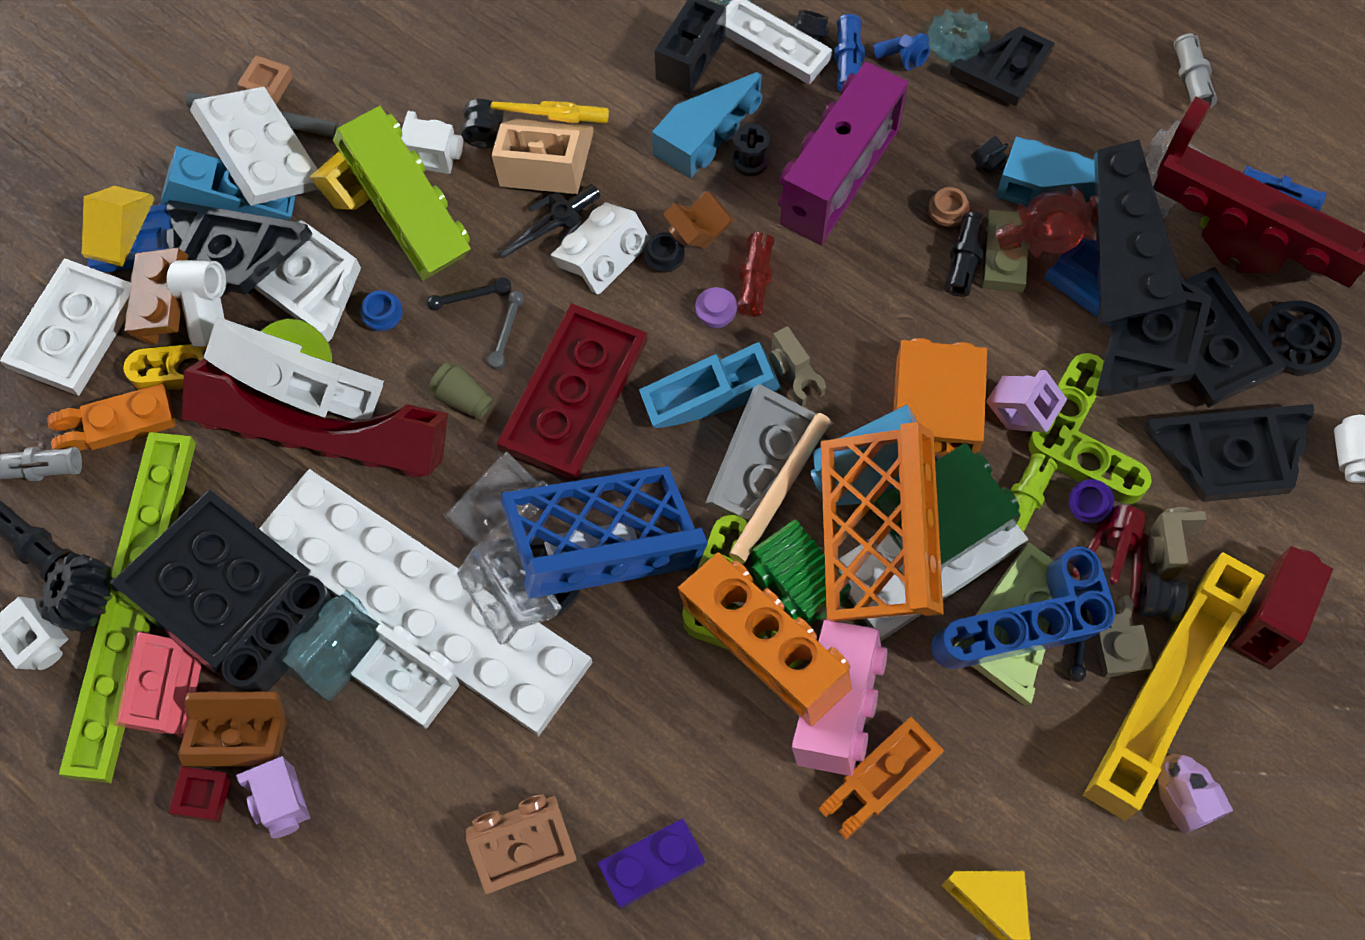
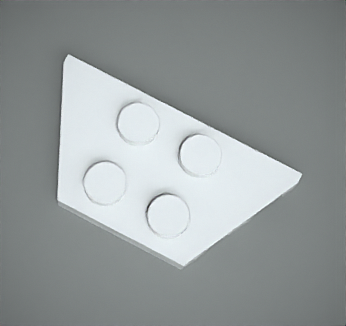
[254,220,361,342]

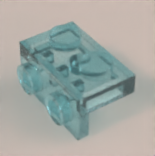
[283,589,379,701]

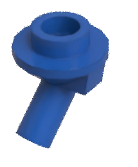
[874,33,930,70]

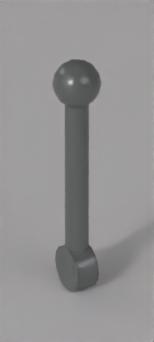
[488,290,525,370]

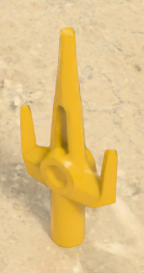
[491,101,609,124]

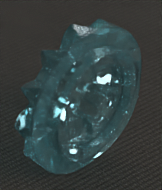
[928,8,990,62]

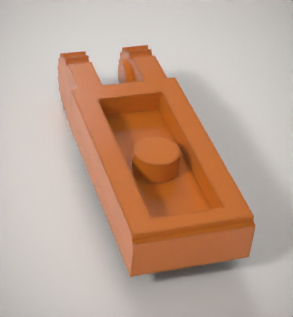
[47,383,176,451]
[818,717,944,840]

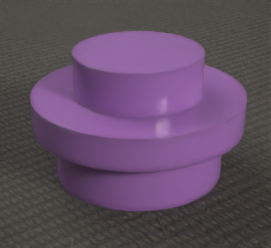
[695,287,737,328]

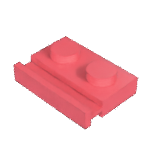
[115,632,202,737]

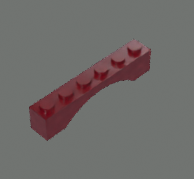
[182,358,448,477]

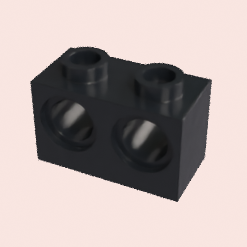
[654,0,726,94]

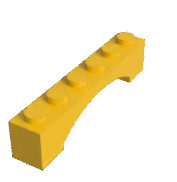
[1083,552,1265,821]

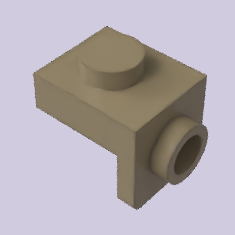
[1148,507,1207,578]

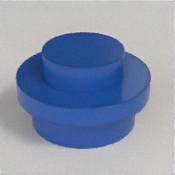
[360,290,403,331]

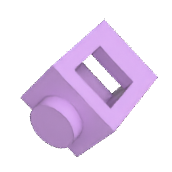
[986,370,1067,432]
[237,757,310,838]

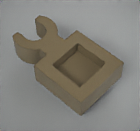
[1095,595,1153,678]

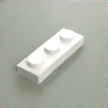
[726,0,832,84]

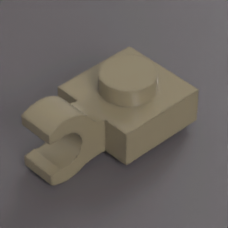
[769,326,826,406]

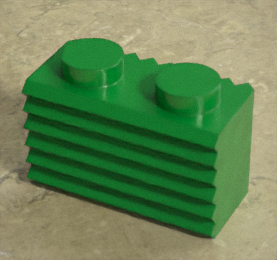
[750,519,851,626]

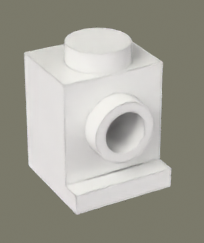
[401,111,463,174]
[0,596,69,670]

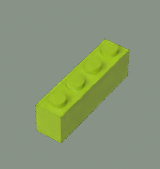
[333,105,471,281]

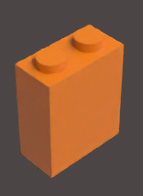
[893,338,987,456]

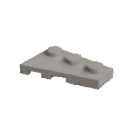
[705,384,833,521]

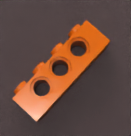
[678,552,852,727]

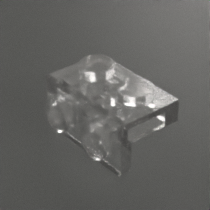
[444,452,548,552]

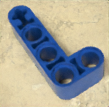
[931,547,1116,669]

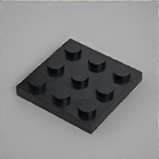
[110,489,311,674]

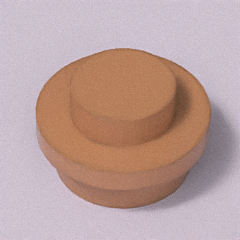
[928,187,970,227]

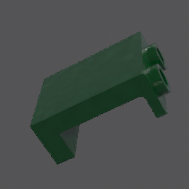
[874,442,1020,574]

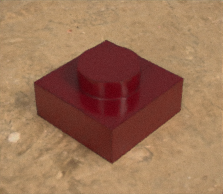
[168,766,232,823]

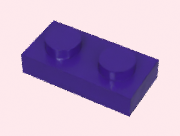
[598,818,705,909]

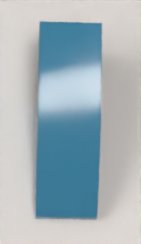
[639,342,782,429]

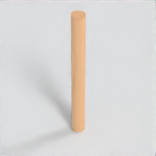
[729,413,831,564]

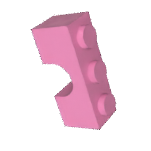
[792,620,887,776]

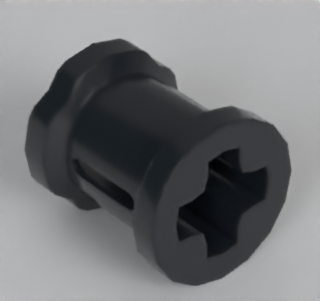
[733,123,770,176]

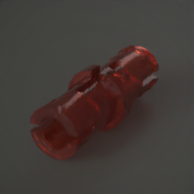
[737,232,775,317]

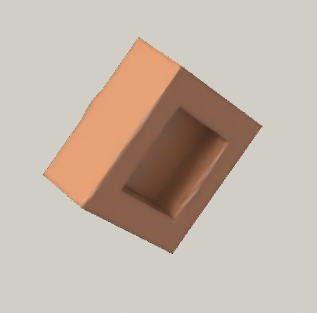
[237,55,293,104]

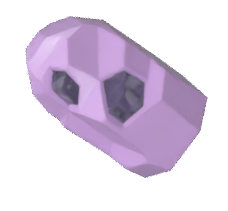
[1157,753,1233,834]

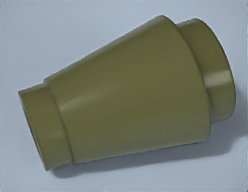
[428,361,494,420]

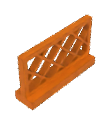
[821,422,944,622]

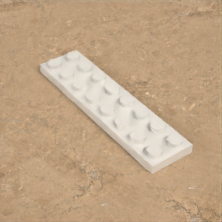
[259,469,592,737]

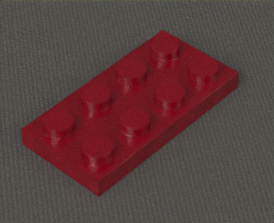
[496,303,648,481]

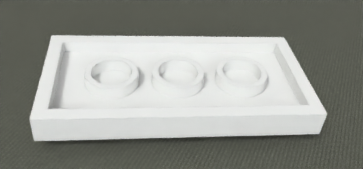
[839,524,1028,642]

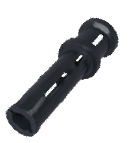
[0,500,74,582]

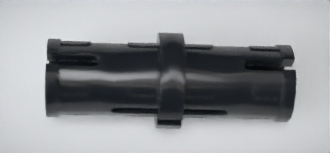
[944,212,989,297]

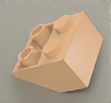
[492,119,594,194]

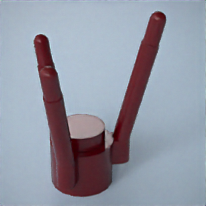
[1071,505,1148,611]

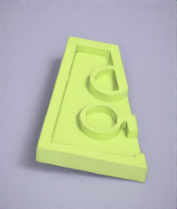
[954,542,1053,706]

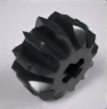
[39,552,114,633]

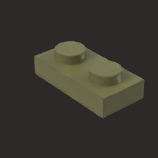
[982,210,1030,293]

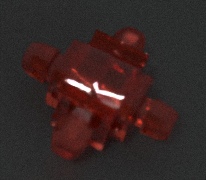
[995,186,1098,258]

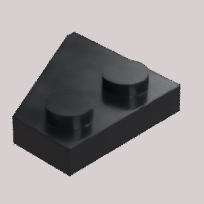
[950,26,1055,107]

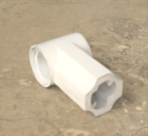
[167,260,226,347]

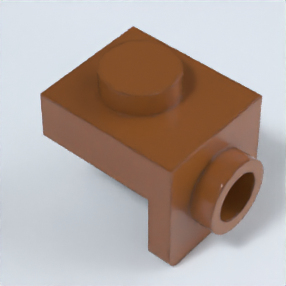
[663,192,733,248]

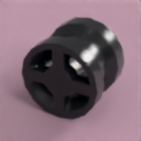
[461,99,504,148]
[1138,572,1187,624]

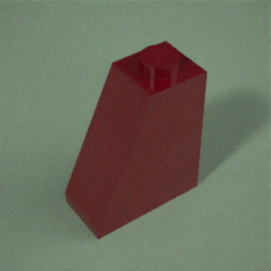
[1229,545,1333,670]

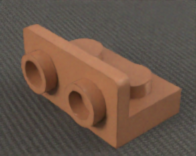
[466,794,577,895]

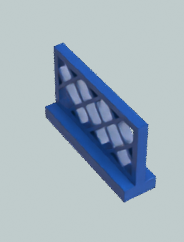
[500,466,708,599]

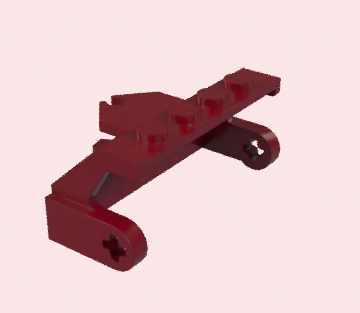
[1153,96,1365,288]

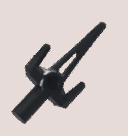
[499,184,600,258]

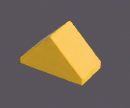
[82,186,155,267]
[941,871,1030,940]

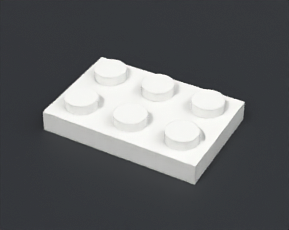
[190,87,319,206]
[0,258,131,396]

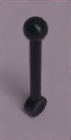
[427,278,511,311]
[1068,607,1090,682]

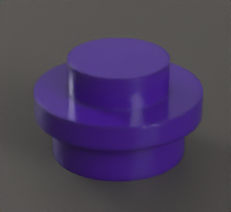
[1069,479,1115,524]

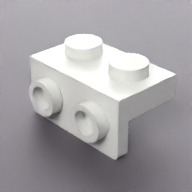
[551,202,650,294]
[351,623,460,729]

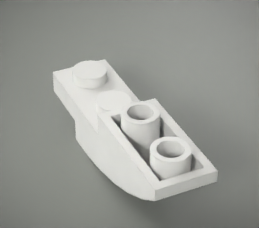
[204,317,384,420]

